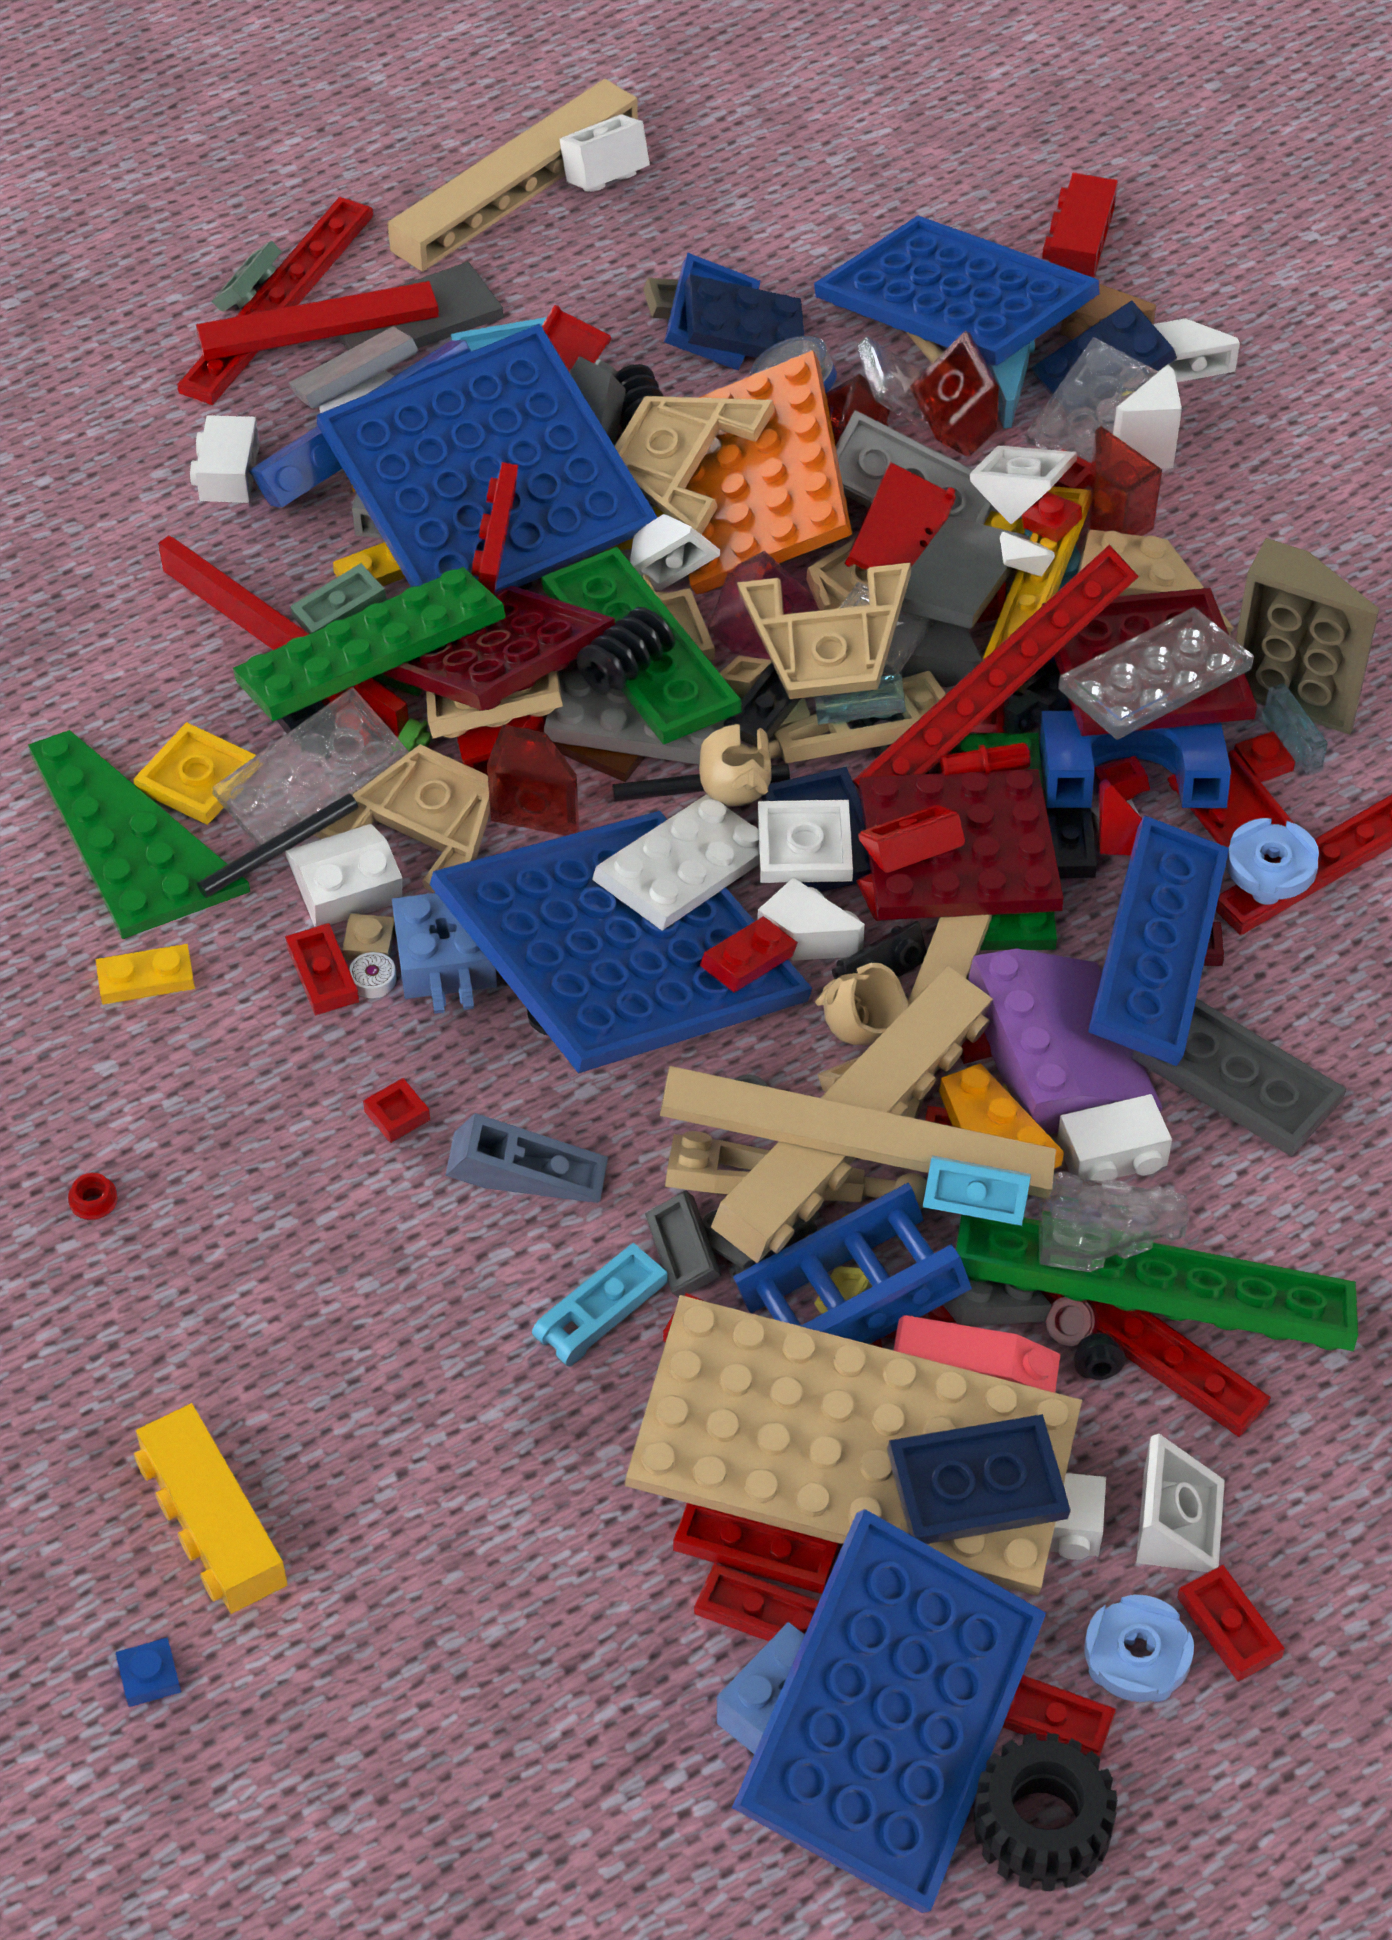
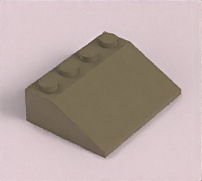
[1234,538,1379,735]

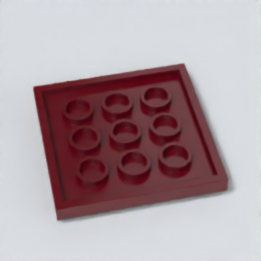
[381,586,616,711]
[1042,588,1257,736]
[859,769,1064,920]

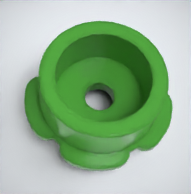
[395,718,432,755]

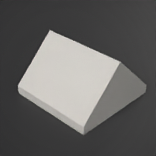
[1109,365,1182,470]
[970,445,1077,524]
[1136,1434,1225,1572]

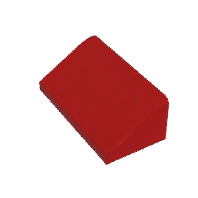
[858,805,965,873]

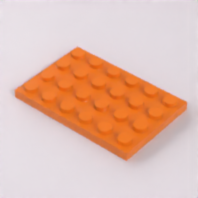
[685,350,852,594]

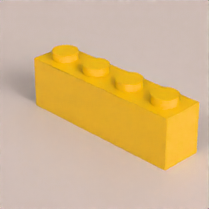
[133,1403,288,1614]

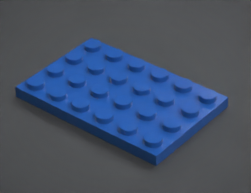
[814,215,1100,366]
[732,1509,1046,1913]

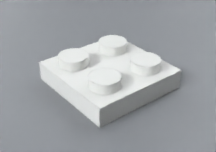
[758,800,853,883]

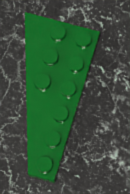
[28,730,250,939]

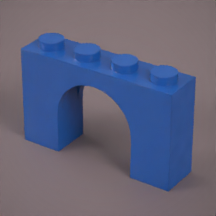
[1039,711,1231,808]

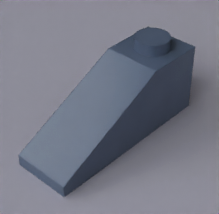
[445,1113,608,1203]

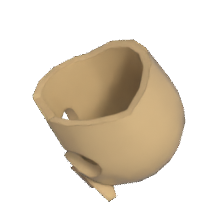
[699,724,771,806]
[815,963,908,1046]

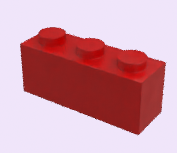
[1042,173,1118,278]

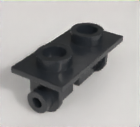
[832,921,927,979]

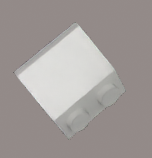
[285,824,402,927]

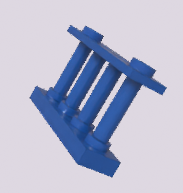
[733,1183,972,1344]

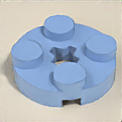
[1225,818,1319,905]
[1084,1595,1194,1702]

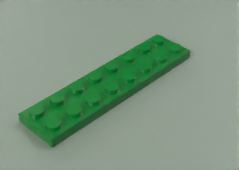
[955,1214,1358,1352]

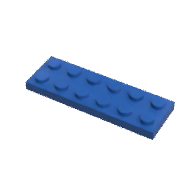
[1088,815,1229,1066]

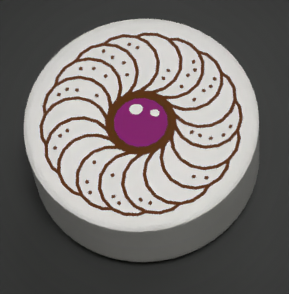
[349,952,397,998]

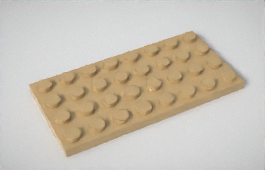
[625,1295,1082,1596]

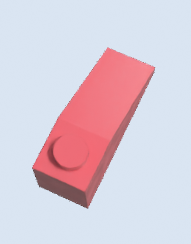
[893,1315,1061,1393]

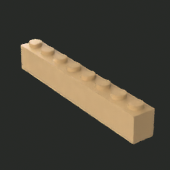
[388,79,638,272]
[711,965,993,1264]

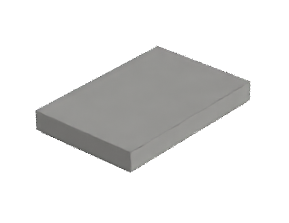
[289,326,419,409]

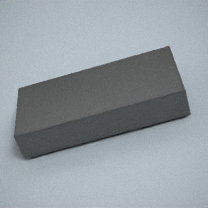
[645,1190,722,1298]

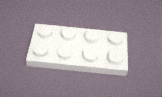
[592,794,760,931]

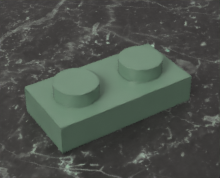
[211,240,282,312]
[290,563,387,634]

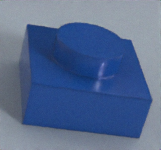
[115,1637,181,1707]

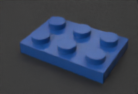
[664,253,761,370]

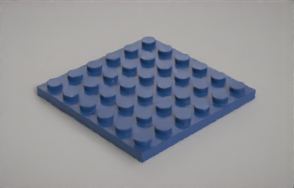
[317,324,658,592]
[430,811,813,1074]

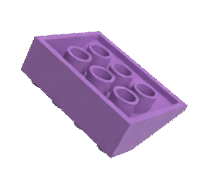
[968,948,1163,1134]

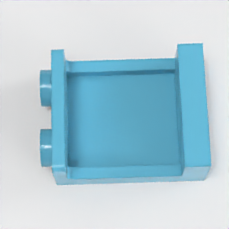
[923,1156,1031,1226]

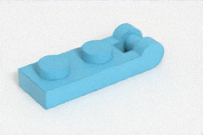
[532,1243,668,1367]

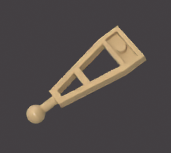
[726,671,946,764]
[665,1131,927,1210]

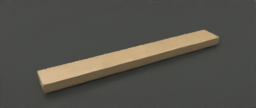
[660,1066,1056,1199]

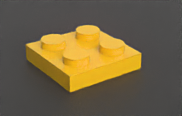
[133,722,260,825]

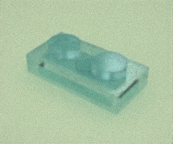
[815,674,906,725]
[1262,683,1328,776]

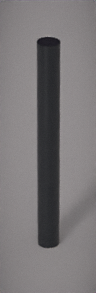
[612,763,790,802]
[197,793,358,898]

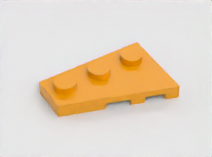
[939,1063,1064,1169]

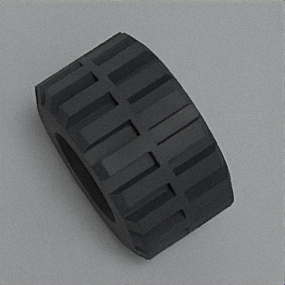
[973,1733,1118,1891]

